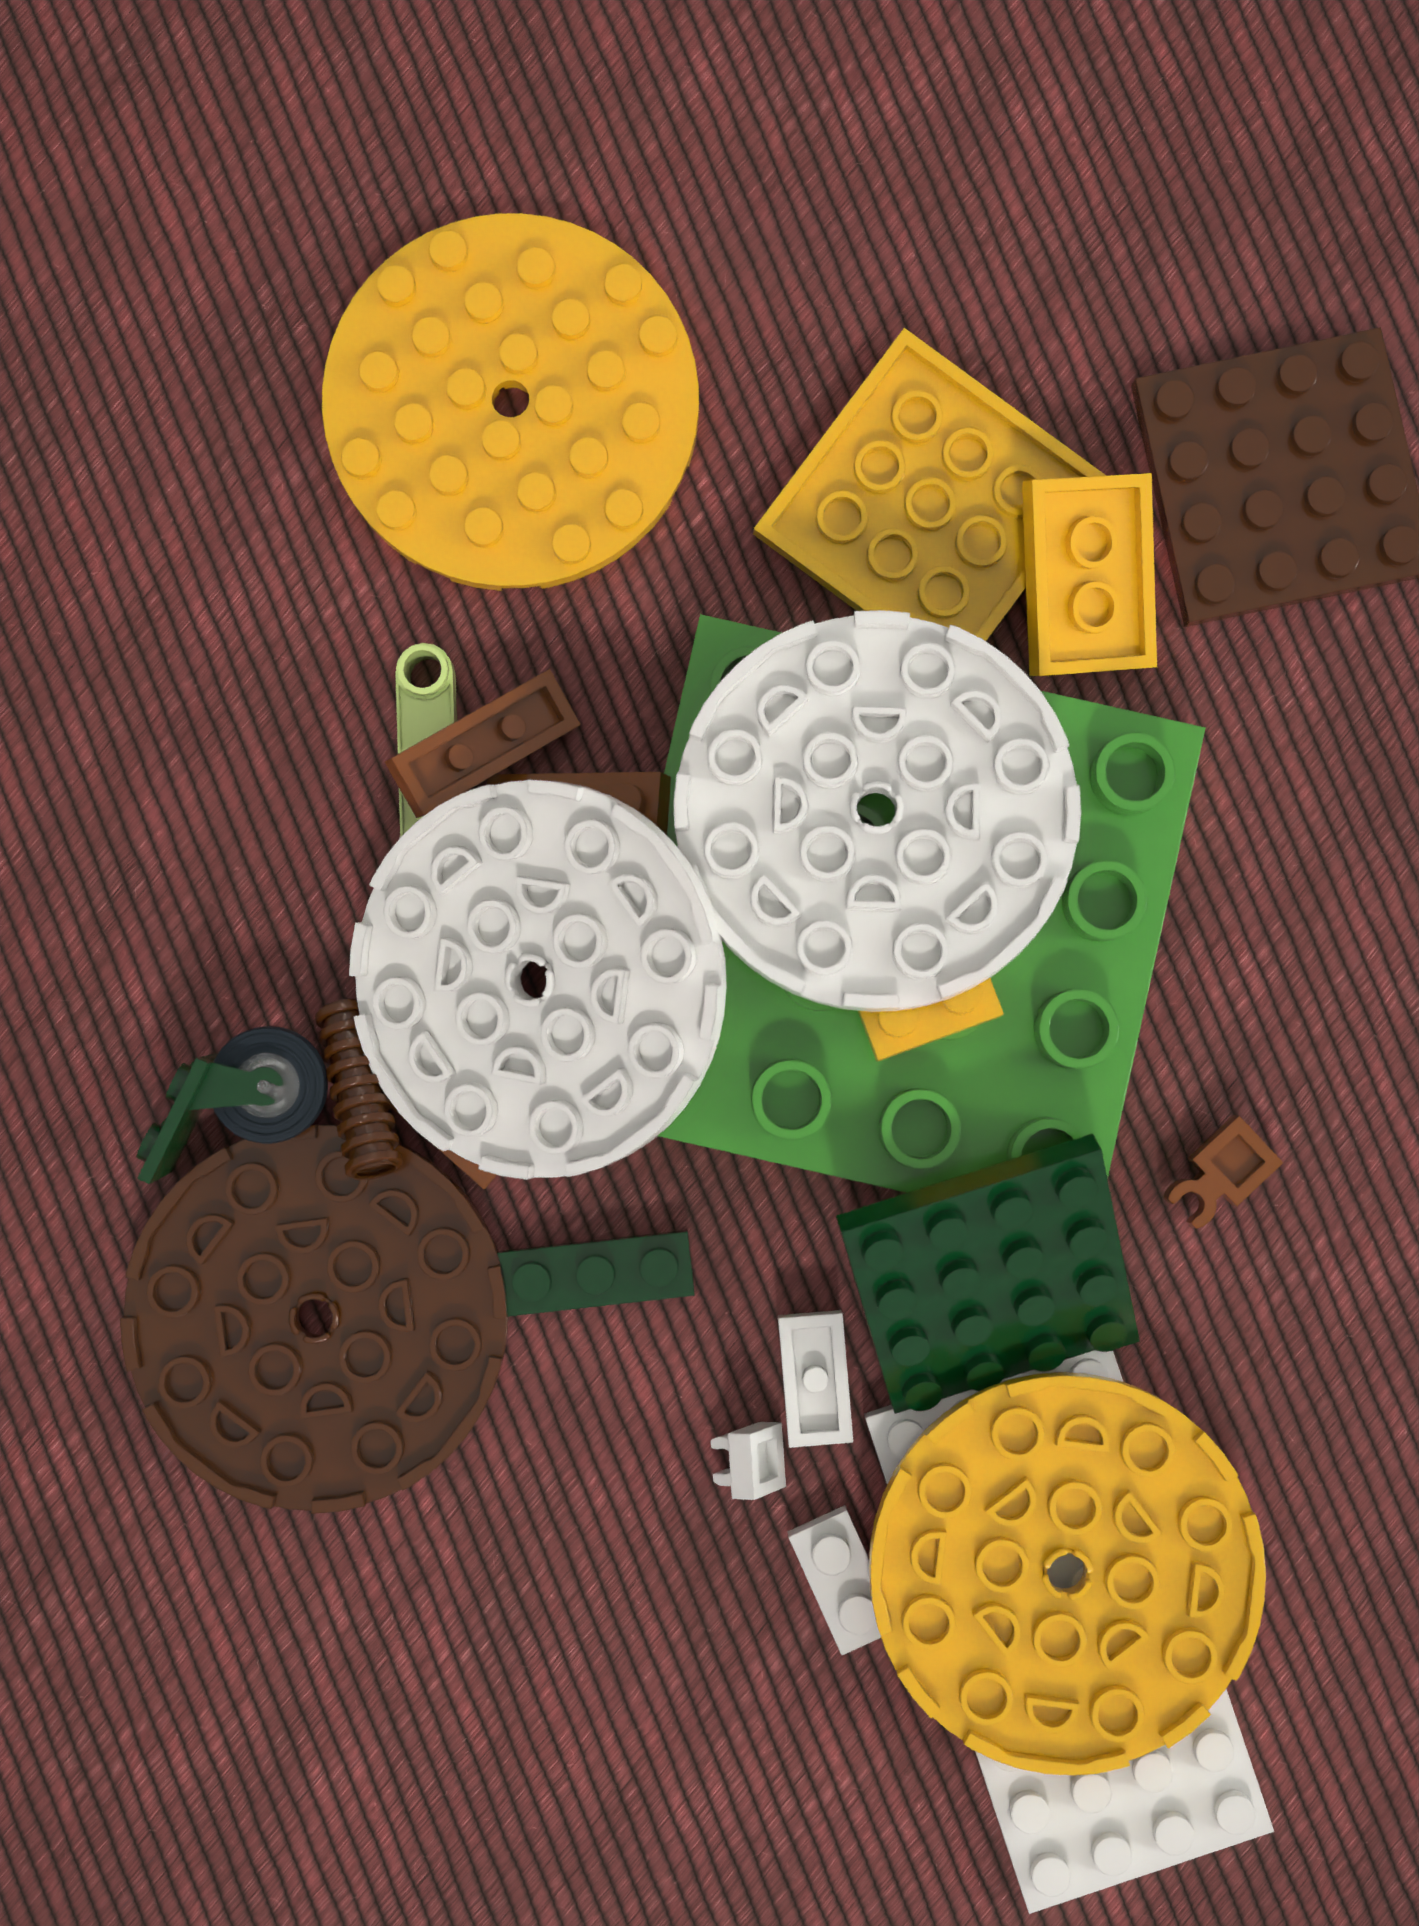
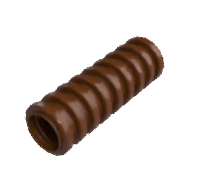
[315,999,403,1180]

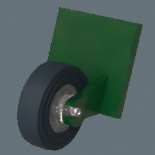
[136,1026,328,1184]

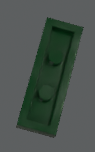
[497,1230,695,1316]

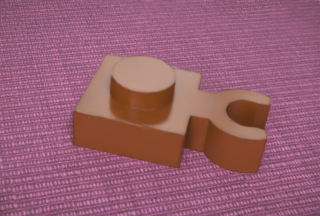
[1163,1115,1283,1229]

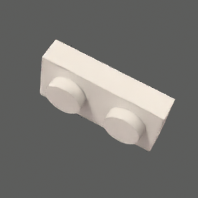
[778,1310,853,1448]
[788,1505,881,1655]

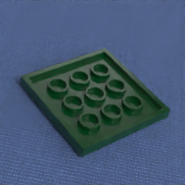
[836,1133,1140,1414]

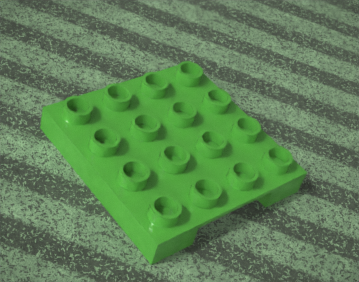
[658,614,1206,1193]

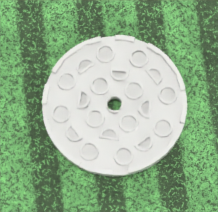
[674,610,1081,1012]
[349,780,727,1179]

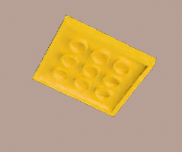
[753,328,1106,641]

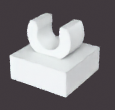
[711,1422,786,1500]

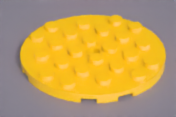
[322,213,699,591]
[869,1372,1266,1775]

